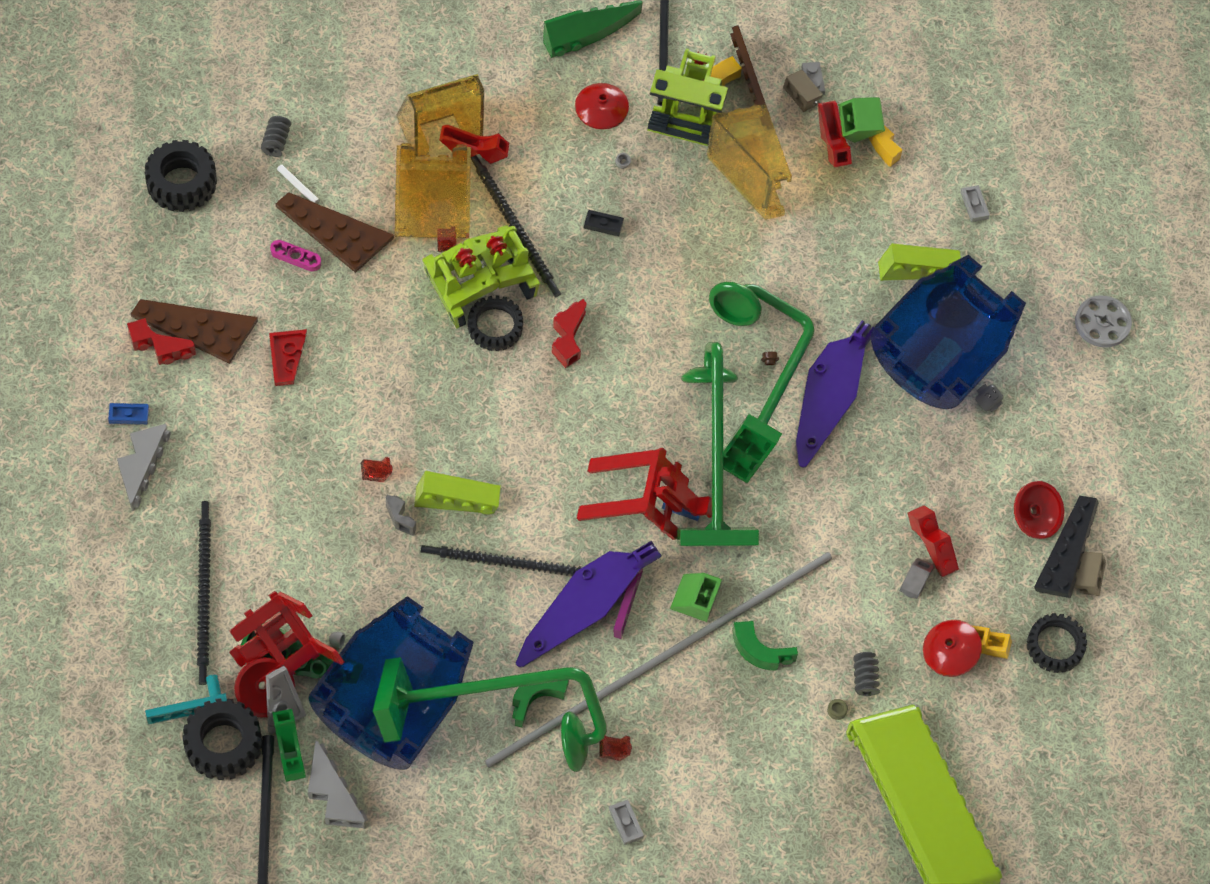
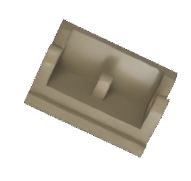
[783,69,823,112]
[1075,552,1106,596]

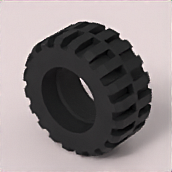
[144,140,217,212]
[183,698,262,780]

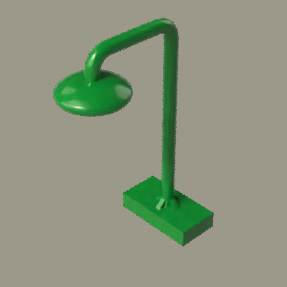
[709,282,815,483]
[677,342,759,546]
[373,657,607,772]

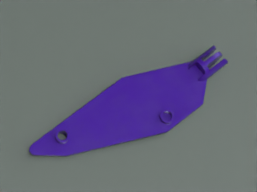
[796,320,877,468]
[516,541,662,668]

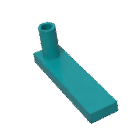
[145,675,227,725]

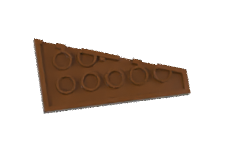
[730,25,774,131]
[275,192,394,273]
[130,299,258,364]

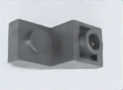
[386,494,416,536]
[899,558,935,599]

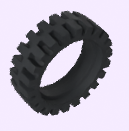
[468,295,523,351]
[1027,613,1087,673]

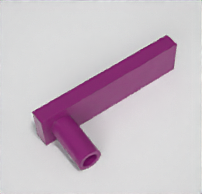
[613,569,643,639]

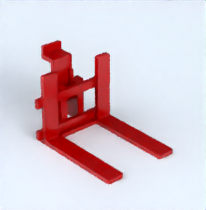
[577,447,712,540]
[229,591,344,684]

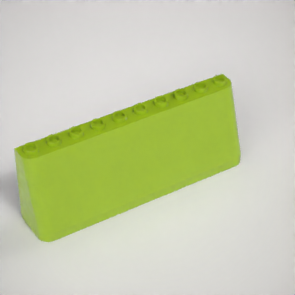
[846,704,1002,884]

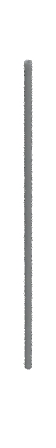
[485,552,832,768]

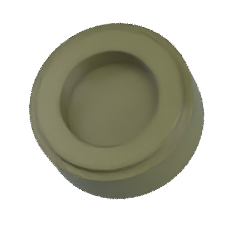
[827,699,848,720]

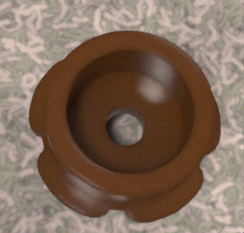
[761,351,779,365]

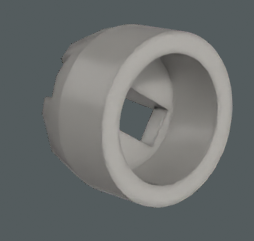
[615,153,631,169]
[329,632,345,649]

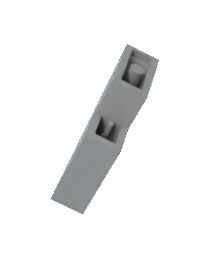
[117,424,171,511]
[308,741,368,828]

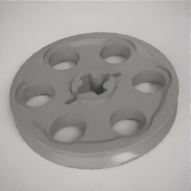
[1075,295,1132,347]

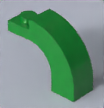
[732,621,798,671]
[512,680,569,728]
[272,709,306,782]

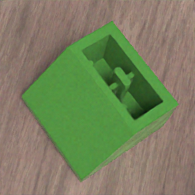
[838,97,885,143]
[670,573,722,622]

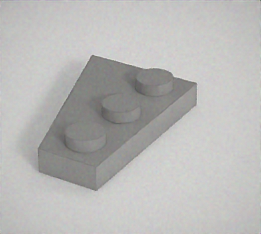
[266,666,306,735]

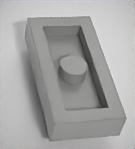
[801,62,825,95]
[960,185,990,222]
[609,799,644,845]

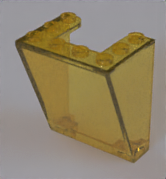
[396,74,484,160]
[707,104,792,220]
[395,143,471,239]

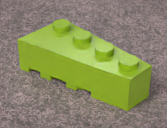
[878,243,962,281]
[414,471,501,515]

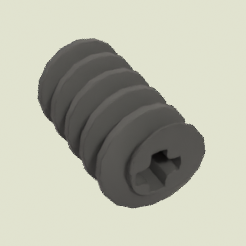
[261,116,292,157]
[853,652,880,696]

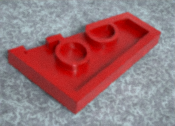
[269,329,307,386]

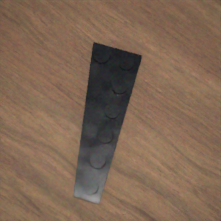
[1034,495,1099,598]

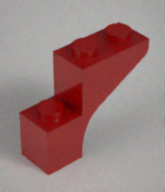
[818,100,852,167]
[439,125,510,164]
[552,299,587,368]
[127,318,196,365]
[907,505,959,577]

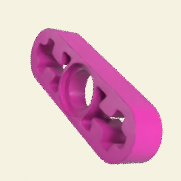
[270,240,321,272]

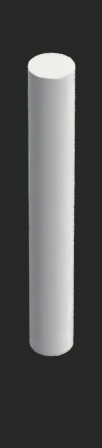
[277,165,319,203]

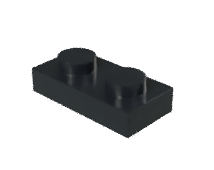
[584,209,624,237]

